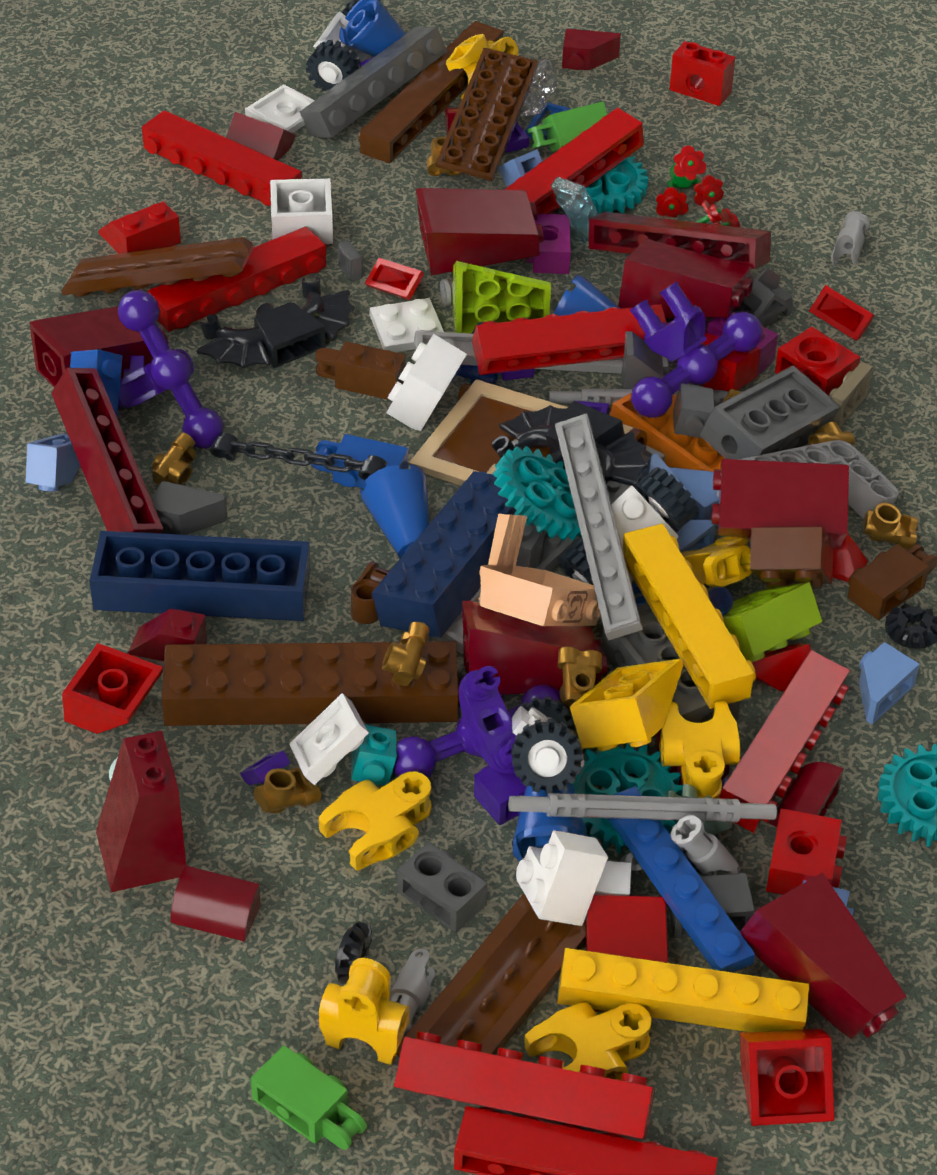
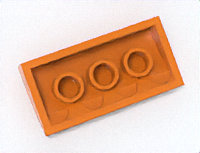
[609,392,725,472]

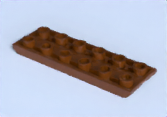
[435,48,538,181]
[61,237,254,297]
[397,894,586,1057]

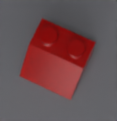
[98,201,181,254]
[62,643,163,734]
[740,1028,834,1126]

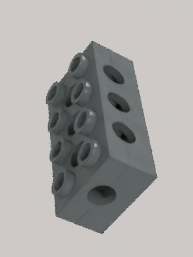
[700,366,840,460]
[602,603,741,723]

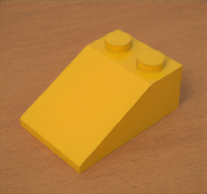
[570,658,683,751]

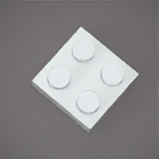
[370,298,444,352]
[290,693,369,785]

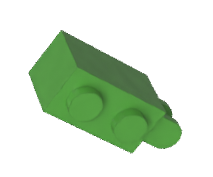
[527,101,607,152]
[251,1045,367,1150]

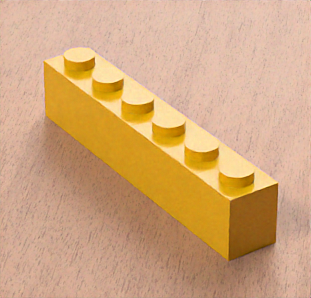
[622,523,756,709]
[557,948,809,1032]

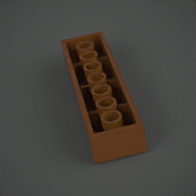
[162,641,458,726]

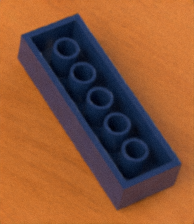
[372,471,517,638]
[89,531,311,621]

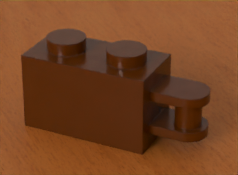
[315,341,406,400]
[847,544,937,621]

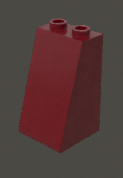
[415,188,544,276]
[618,239,754,318]
[29,306,169,388]
[711,459,849,549]
[462,601,607,695]
[96,730,186,892]
[740,872,907,1039]

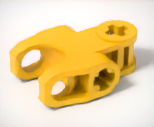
[446,34,518,99]
[681,536,752,588]
[659,701,740,799]
[318,771,432,871]
[319,958,410,1065]
[525,1002,652,1081]

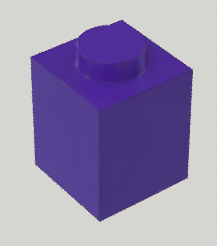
[474,765,526,826]

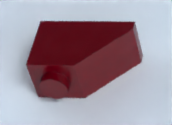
[562,28,621,70]
[128,609,207,661]

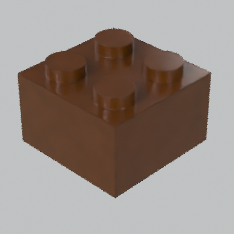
[750,527,833,589]

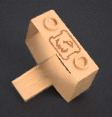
[478,514,601,626]

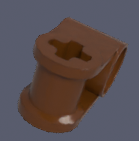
[351,561,389,624]

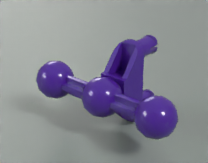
[630,281,763,418]
[117,290,224,449]
[393,666,566,778]

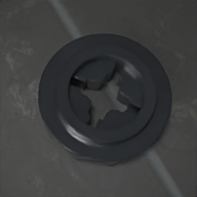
[885,603,937,649]
[335,921,372,984]

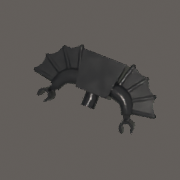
[197,277,355,368]
[492,401,648,487]

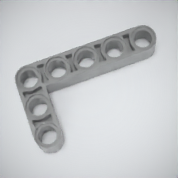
[716,440,899,519]

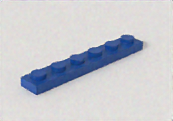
[608,786,755,973]

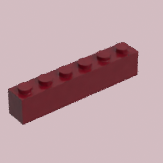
[589,212,771,269]
[51,368,163,534]

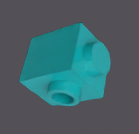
[351,724,397,786]

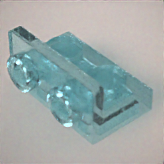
[551,177,599,245]

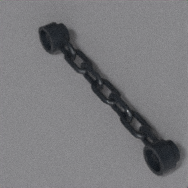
[210,432,387,481]

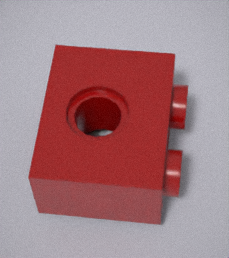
[669,41,736,106]
[775,326,860,396]
[700,332,760,392]
[766,808,847,895]

